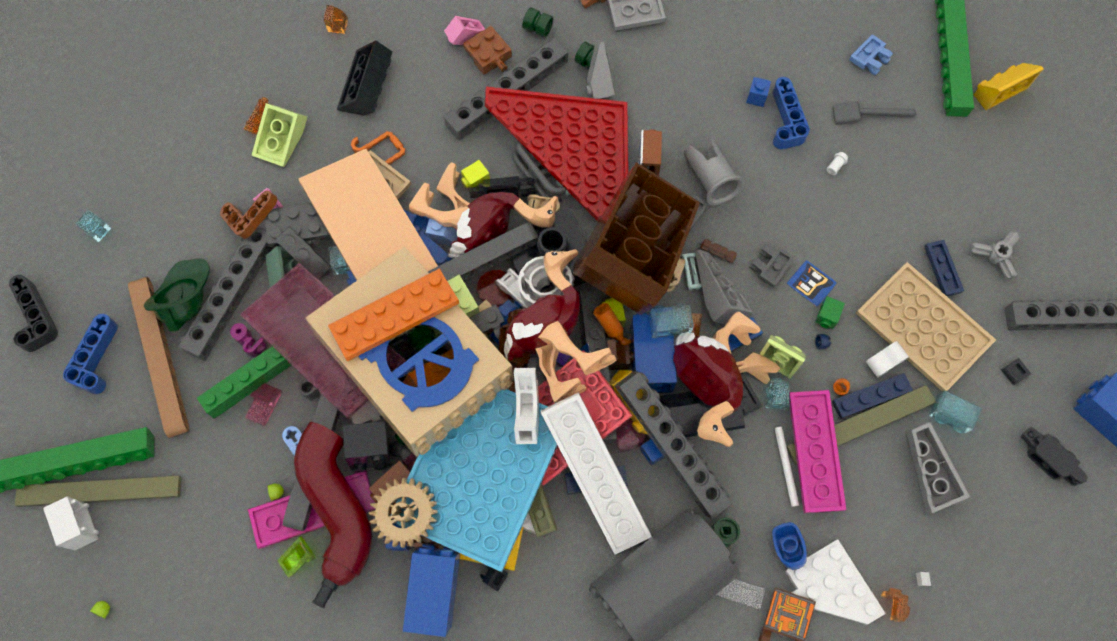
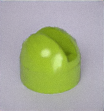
[268,483,284,501]
[90,601,110,619]

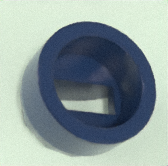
[815,334,831,349]

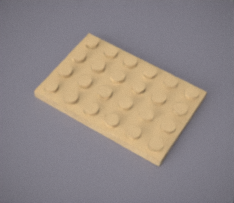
[856,262,996,393]

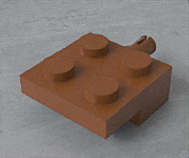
[463,26,512,75]

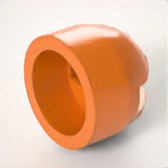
[833,378,850,395]

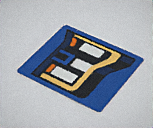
[787,260,837,306]

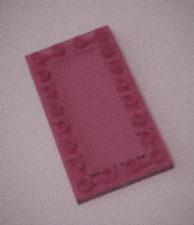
[240,263,406,419]

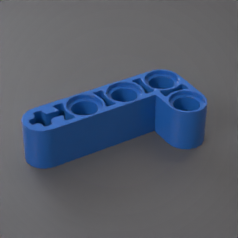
[772,77,810,149]
[63,314,118,394]

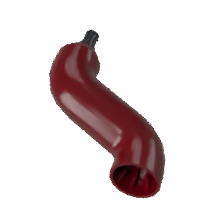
[293,422,373,608]

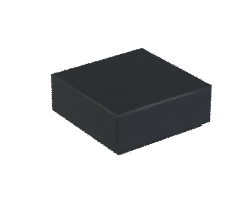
[1001,358,1031,386]

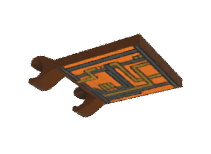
[758,587,816,641]

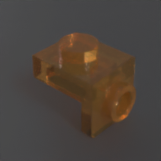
[881,588,910,622]

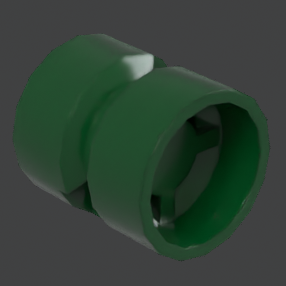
[522,7,554,38]
[575,41,607,69]
[408,325,443,361]
[711,517,740,548]

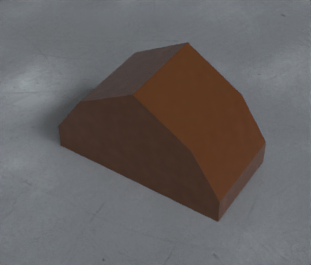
[573,162,700,315]

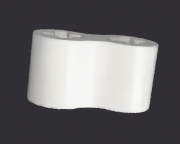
[866,341,909,378]

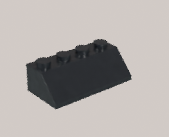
[337,40,393,116]
[659,391,745,438]

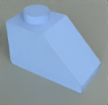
[425,219,457,246]

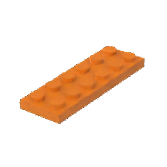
[328,268,459,361]

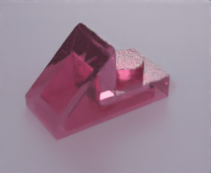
[245,383,282,426]

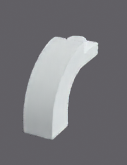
[514,368,539,444]

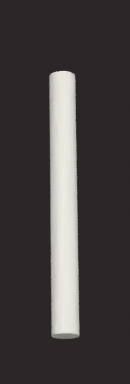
[774,427,799,507]

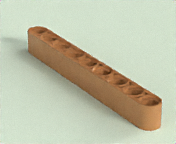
[128,277,189,438]

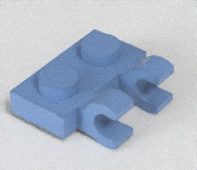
[849,34,893,76]

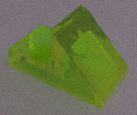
[277,536,316,577]

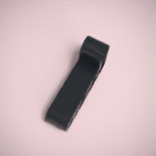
[9,275,58,352]

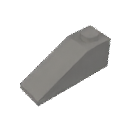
[586,39,615,99]

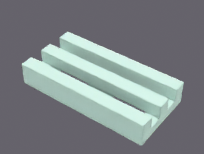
[682,253,702,291]

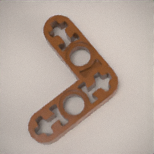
[220,191,277,239]

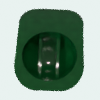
[144,258,210,332]

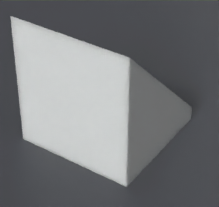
[916,572,931,586]

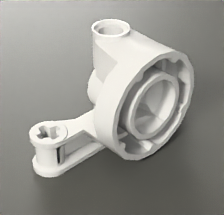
[495,256,575,330]

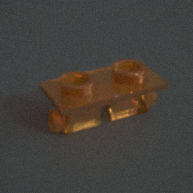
[243,97,272,135]

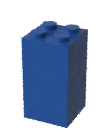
[630,312,677,393]
[1073,372,1117,447]
[403,544,461,637]

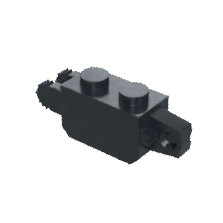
[469,176,536,200]
[1021,427,1088,486]

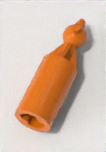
[593,303,631,345]

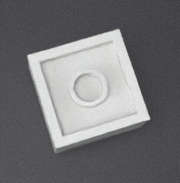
[43,496,99,550]

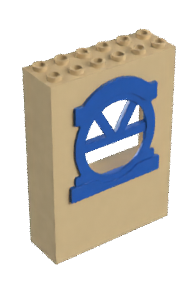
[306,246,513,457]

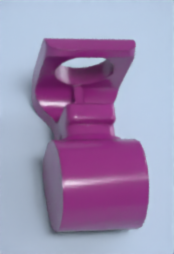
[230,323,268,358]

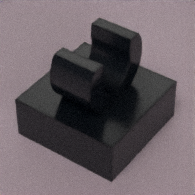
[480,565,509,592]

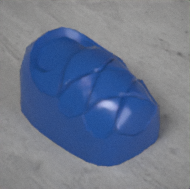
[772,522,807,570]

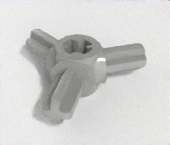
[971,231,1020,279]

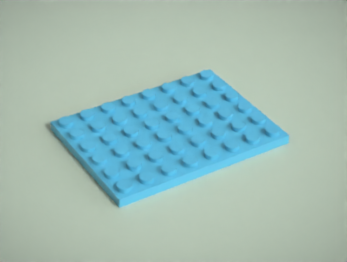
[390,389,558,572]

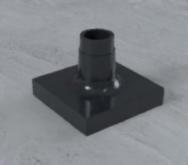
[510,207,586,293]

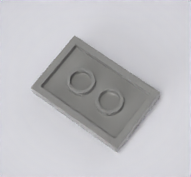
[608,0,666,31]

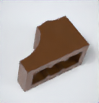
[606,340,633,370]

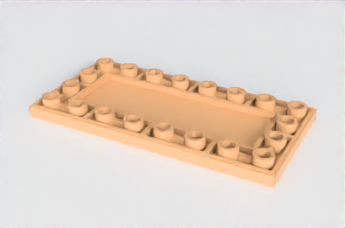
[298,149,438,281]

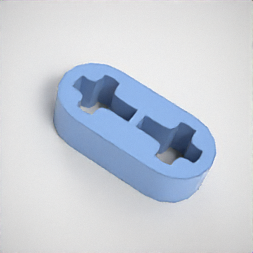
[282,426,302,456]

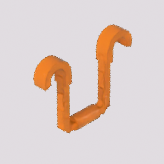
[351,131,405,165]

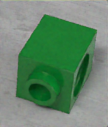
[815,296,845,329]

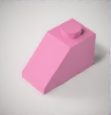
[444,16,485,45]

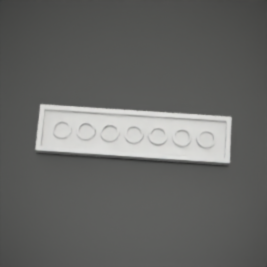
[541,392,652,554]

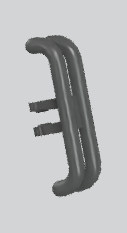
[513,141,566,202]

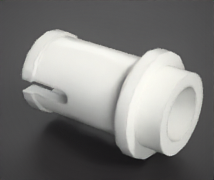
[826,152,848,176]

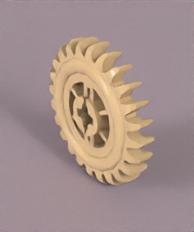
[369,477,438,548]

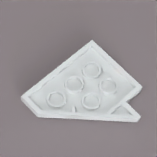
[785,539,886,625]

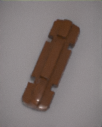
[701,239,737,263]

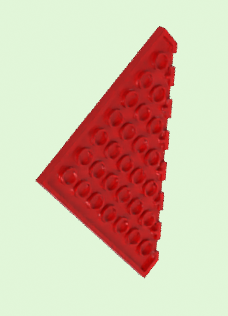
[485,87,628,222]

